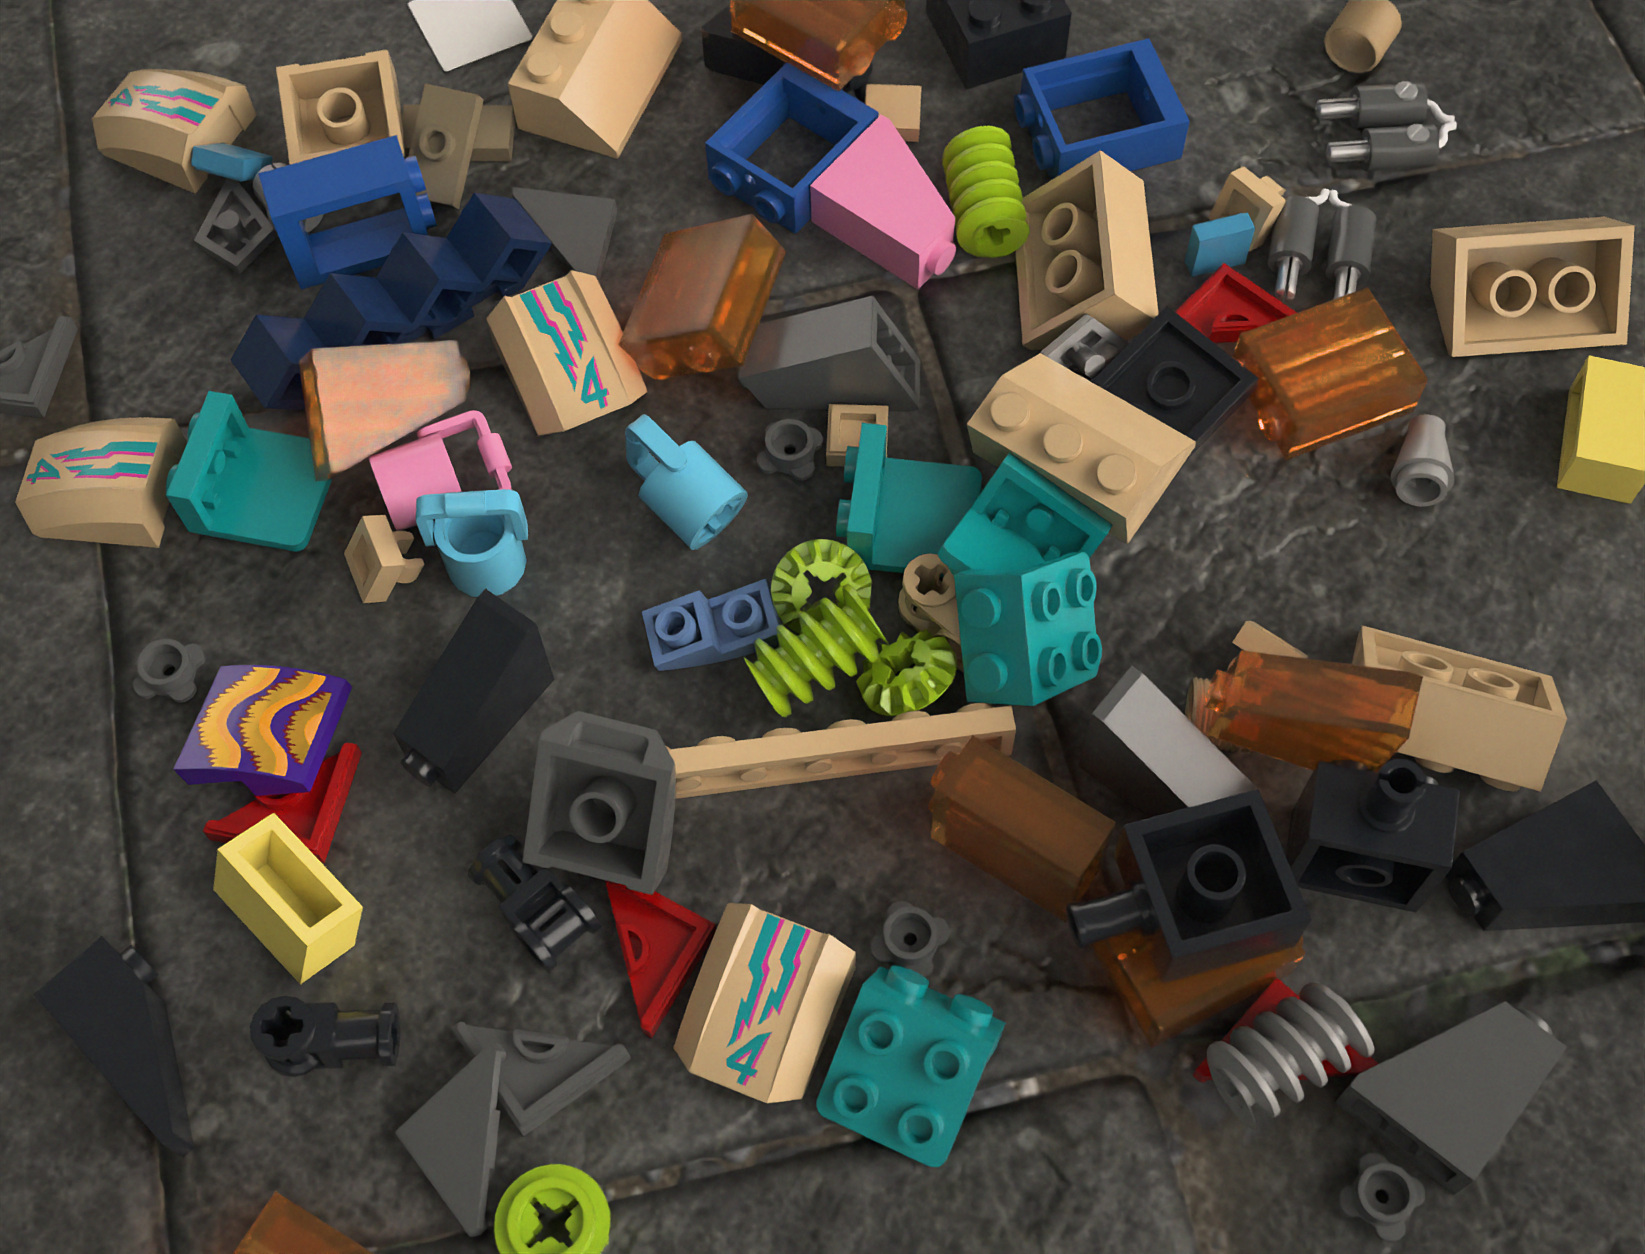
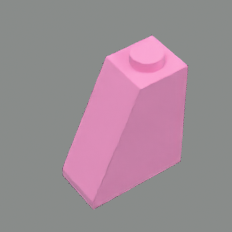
[810,115,956,290]

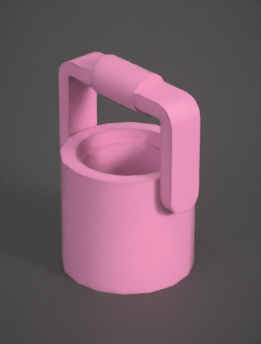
[368,410,512,531]

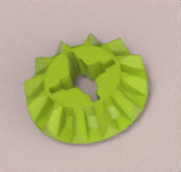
[771,539,872,634]
[856,629,957,716]
[494,1164,611,1254]

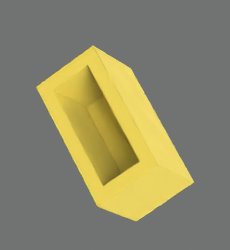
[1557,355,1645,504]
[213,813,363,985]

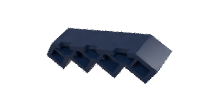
[230,192,552,410]

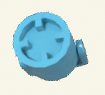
[625,414,748,550]
[416,489,528,597]

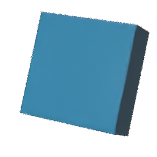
[191,143,273,182]
[1184,212,1255,277]

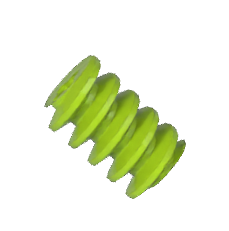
[942,126,1030,258]
[744,583,890,718]

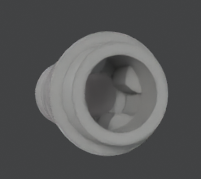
[1391,414,1455,506]

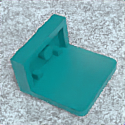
[166,391,340,551]
[836,423,982,577]
[938,452,1113,575]
[954,552,1102,706]
[816,966,1006,1167]

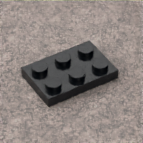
[1091,306,1259,463]

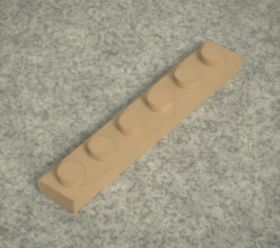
[666,703,1016,799]

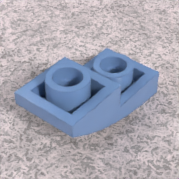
[642,579,783,671]

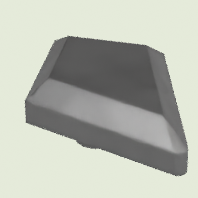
[194,178,278,274]
[1041,313,1129,382]

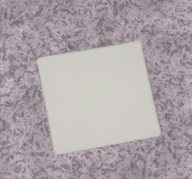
[408,0,532,72]

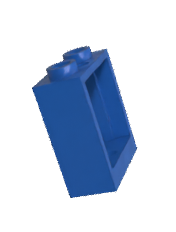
[1014,38,1190,180]
[705,59,879,234]
[258,135,437,290]

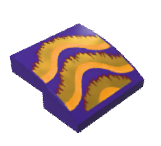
[173,665,352,796]

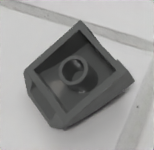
[523,711,676,895]

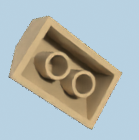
[508,0,682,159]
[1015,150,1159,350]
[1431,217,1635,357]
[967,353,1196,544]
[1340,625,1567,792]

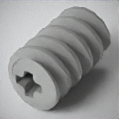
[1206,982,1375,1129]

